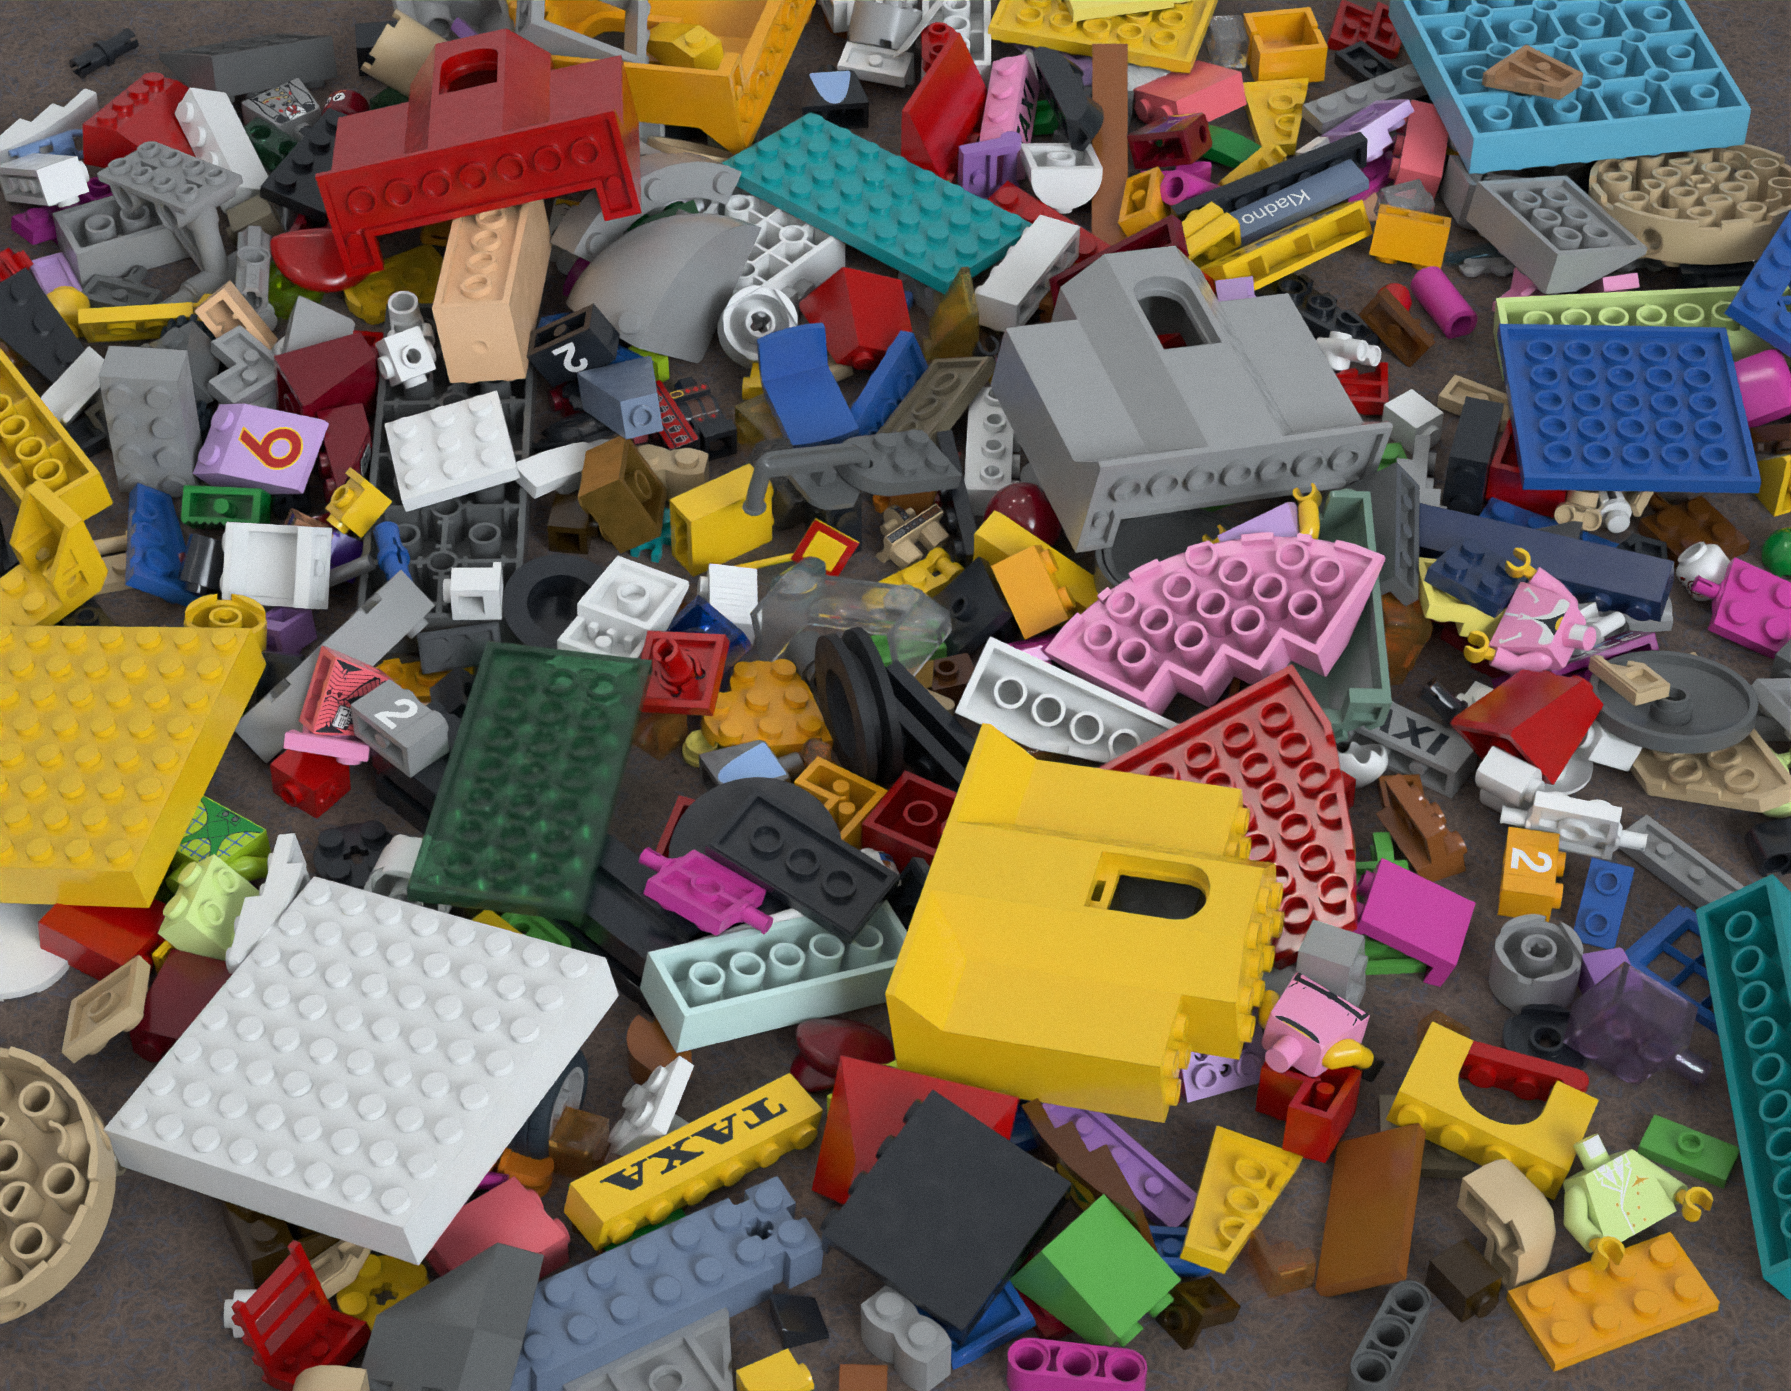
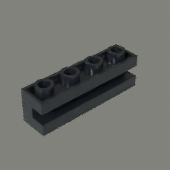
[886,660,976,793]

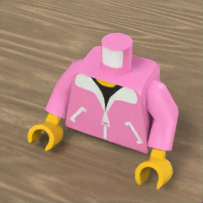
[1464,548,1596,675]

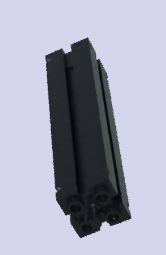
[371,700,712,1017]

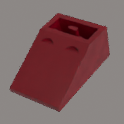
[315,403,372,536]

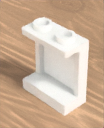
[220,522,332,609]

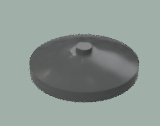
[1590,650,1758,754]

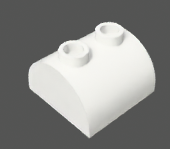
[1020,143,1103,214]

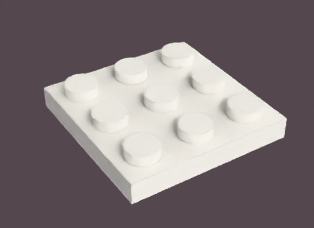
[385,391,520,512]

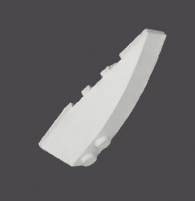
[955,636,1179,763]

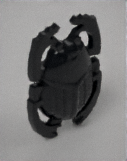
[533,411,616,454]

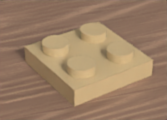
[62,955,151,1063]

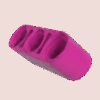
[1006,1338,1147,1391]

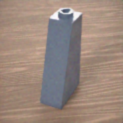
[577,356,663,439]

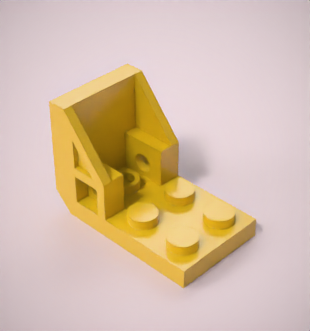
[0,479,108,626]

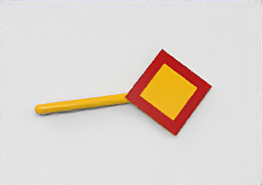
[735,518,859,581]

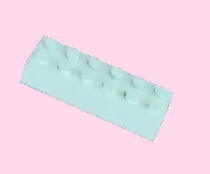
[640,900,907,1053]

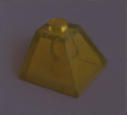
[922,266,979,363]

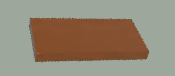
[1315,1123,1426,1297]

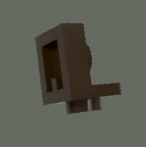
[1156,1276,1241,1350]

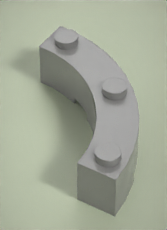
[549,152,742,262]
[235,570,435,764]

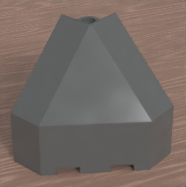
[361,1243,544,1391]

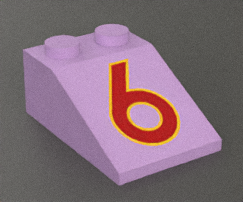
[193,403,329,494]

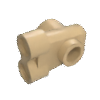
[1554,490,1602,531]

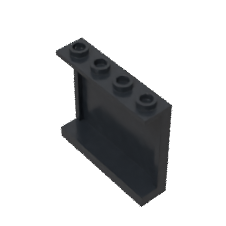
[820,1089,1072,1346]

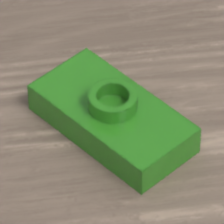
[1637,1114,1740,1189]

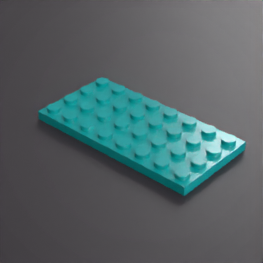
[722,112,1032,295]

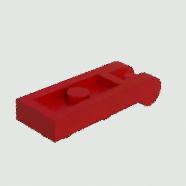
[1459,1040,1589,1101]

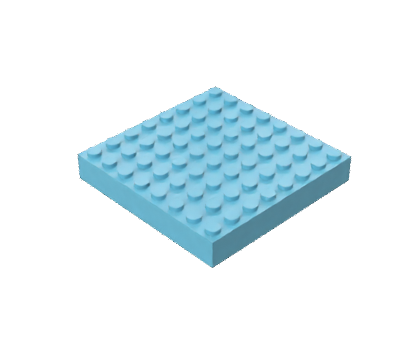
[1388,0,1751,174]

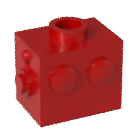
[270,749,351,819]

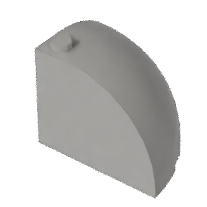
[565,213,761,363]

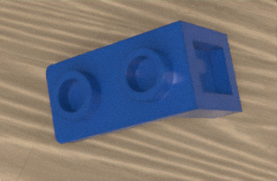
[1574,857,1635,950]

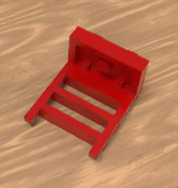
[231,1240,372,1391]

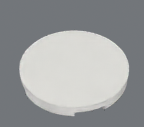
[0,903,70,1001]

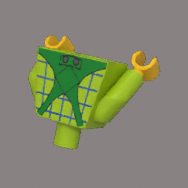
[166,795,271,894]

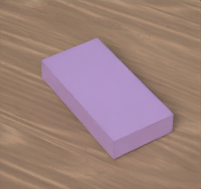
[29,252,83,295]

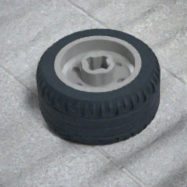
[507,1049,588,1160]

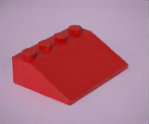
[901,31,988,185]
[82,72,196,168]

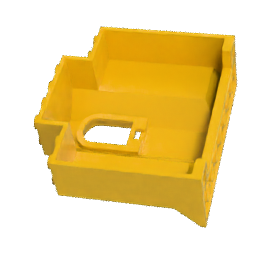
[885,723,1284,1123]

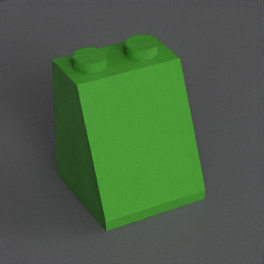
[1010,1194,1181,1348]

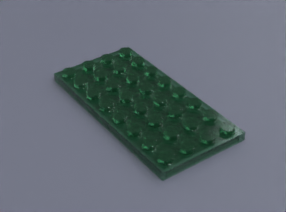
[407,641,653,922]

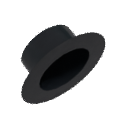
[503,554,605,657]

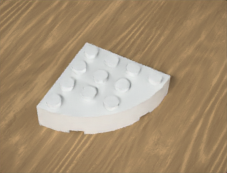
[703,186,845,331]

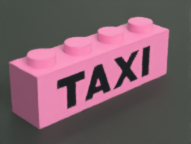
[979,54,1040,184]

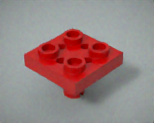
[630,631,730,716]

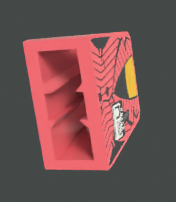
[299,646,393,736]

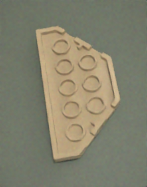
[1630,652,1791,813]

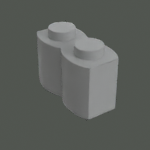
[861,1285,951,1391]

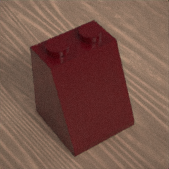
[274,332,379,456]

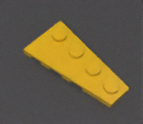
[1180,1126,1303,1274]

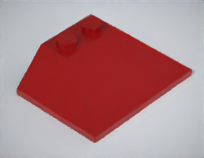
[812,1055,1020,1204]

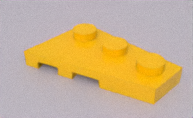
[1243,78,1309,155]

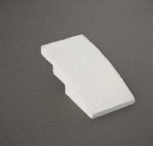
[537,555,689,717]

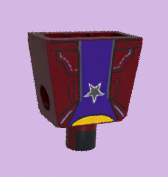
[1127,112,1212,170]

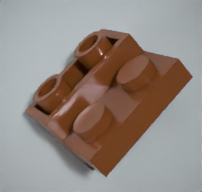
[1376,773,1468,882]

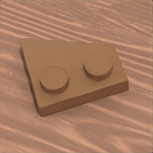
[1482,45,1583,100]

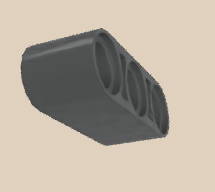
[1346,1280,1431,1391]

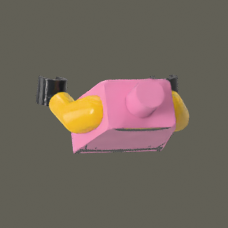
[1258,972,1386,1082]

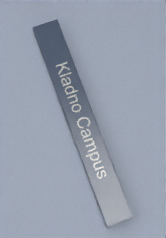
[1229,159,1369,250]

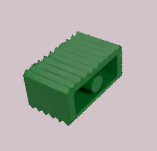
[181,485,272,530]

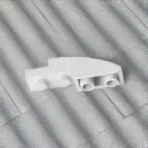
[226,833,310,974]

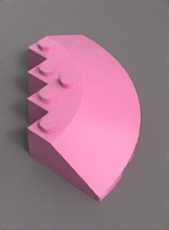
[1044,532,1385,716]

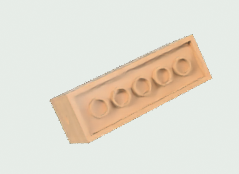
[432,199,552,383]

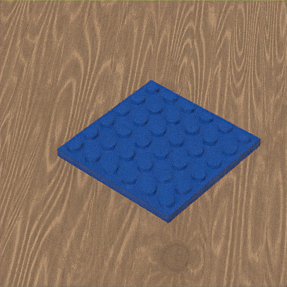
[1497,324,1761,493]

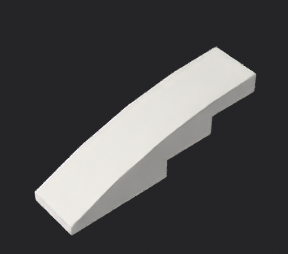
[0,89,99,165]
[515,439,612,499]

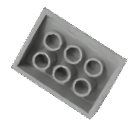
[1466,176,1648,295]

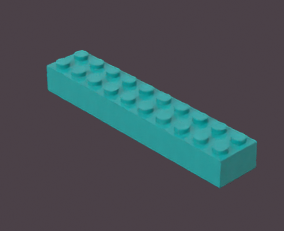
[1696,874,1791,1300]

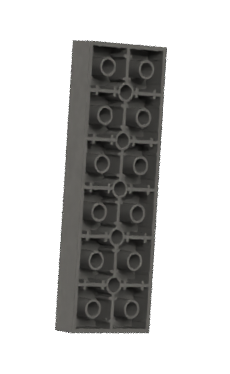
[357,303,539,653]

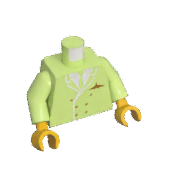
[1563,1133,1713,1271]

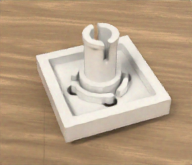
[605,1056,694,1162]

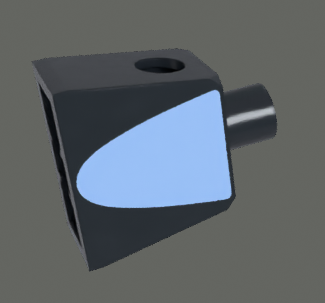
[802,64,869,129]

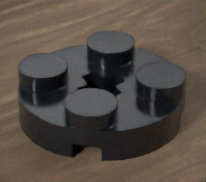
[313,820,393,890]
[1501,1004,1592,1071]

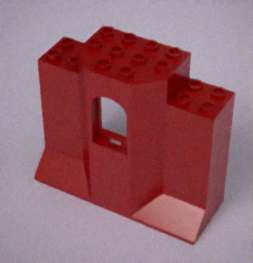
[315,28,642,278]

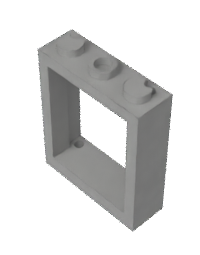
[515,0,651,64]

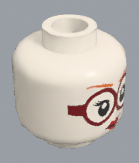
[1676,542,1730,601]

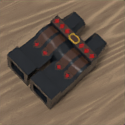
[648,377,737,461]

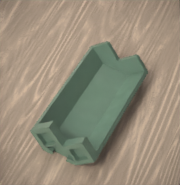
[1287,489,1392,744]

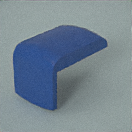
[757,323,859,449]

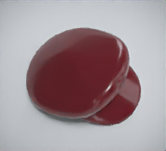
[790,1018,895,1092]

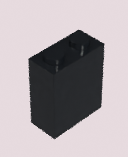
[1442,396,1504,516]

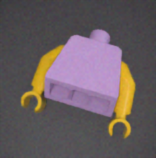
[1202,483,1322,544]

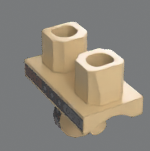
[875,504,950,570]

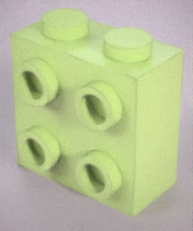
[158,854,259,961]

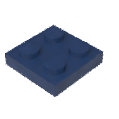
[1424,536,1529,618]

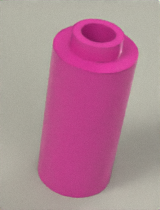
[1160,170,1221,206]
[1410,266,1478,339]

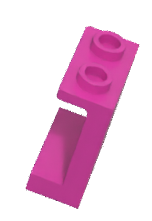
[1353,858,1476,987]

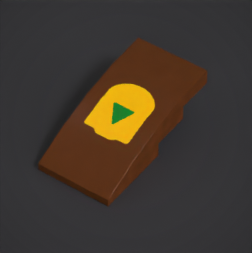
[1021,1098,1158,1253]

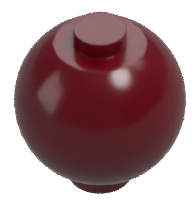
[983,482,1062,547]

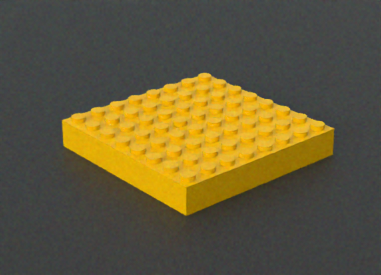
[0,625,267,908]

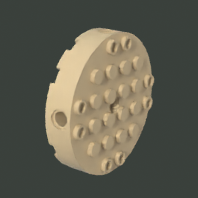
[1588,144,1791,267]
[0,1046,116,1324]

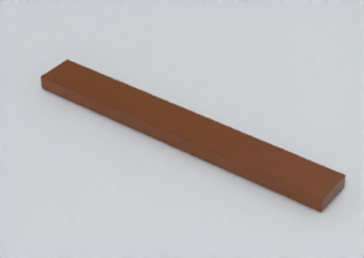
[1091,44,1128,246]

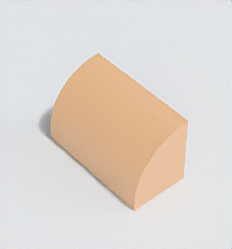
[195,280,278,350]

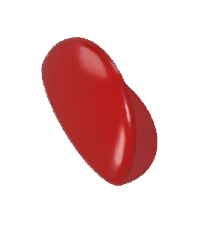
[270,228,380,293]

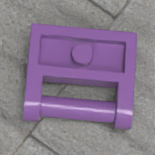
[958,131,1022,199]

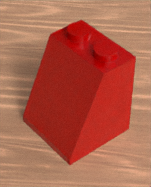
[799,267,913,371]
[1450,669,1604,785]

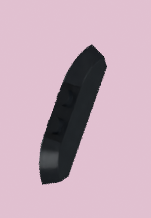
[1033,46,1104,151]

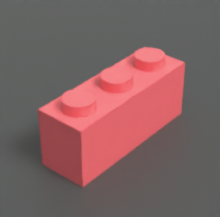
[1388,99,1449,204]

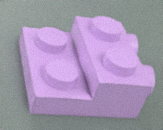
[1321,99,1415,162]

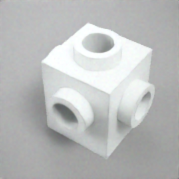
[375,326,436,389]

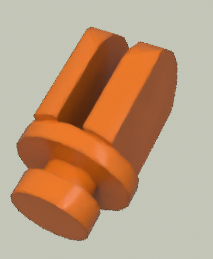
[489,1147,554,1198]

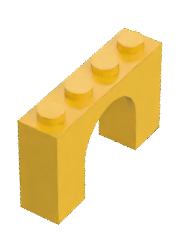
[1386,1021,1599,1200]

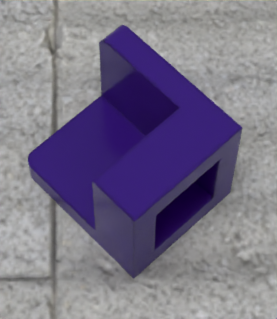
[328,526,364,584]

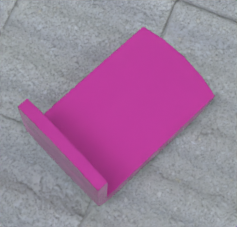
[1734,349,1791,428]

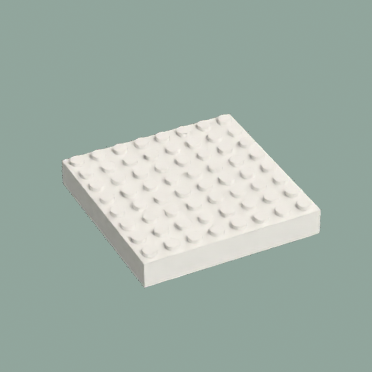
[103,876,619,1266]

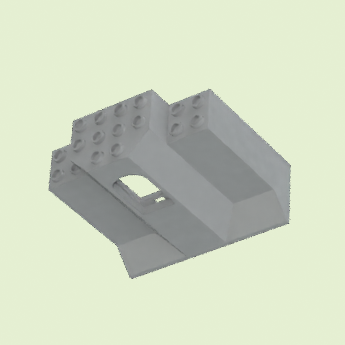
[991,246,1393,553]

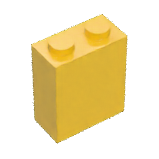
[669,463,774,577]

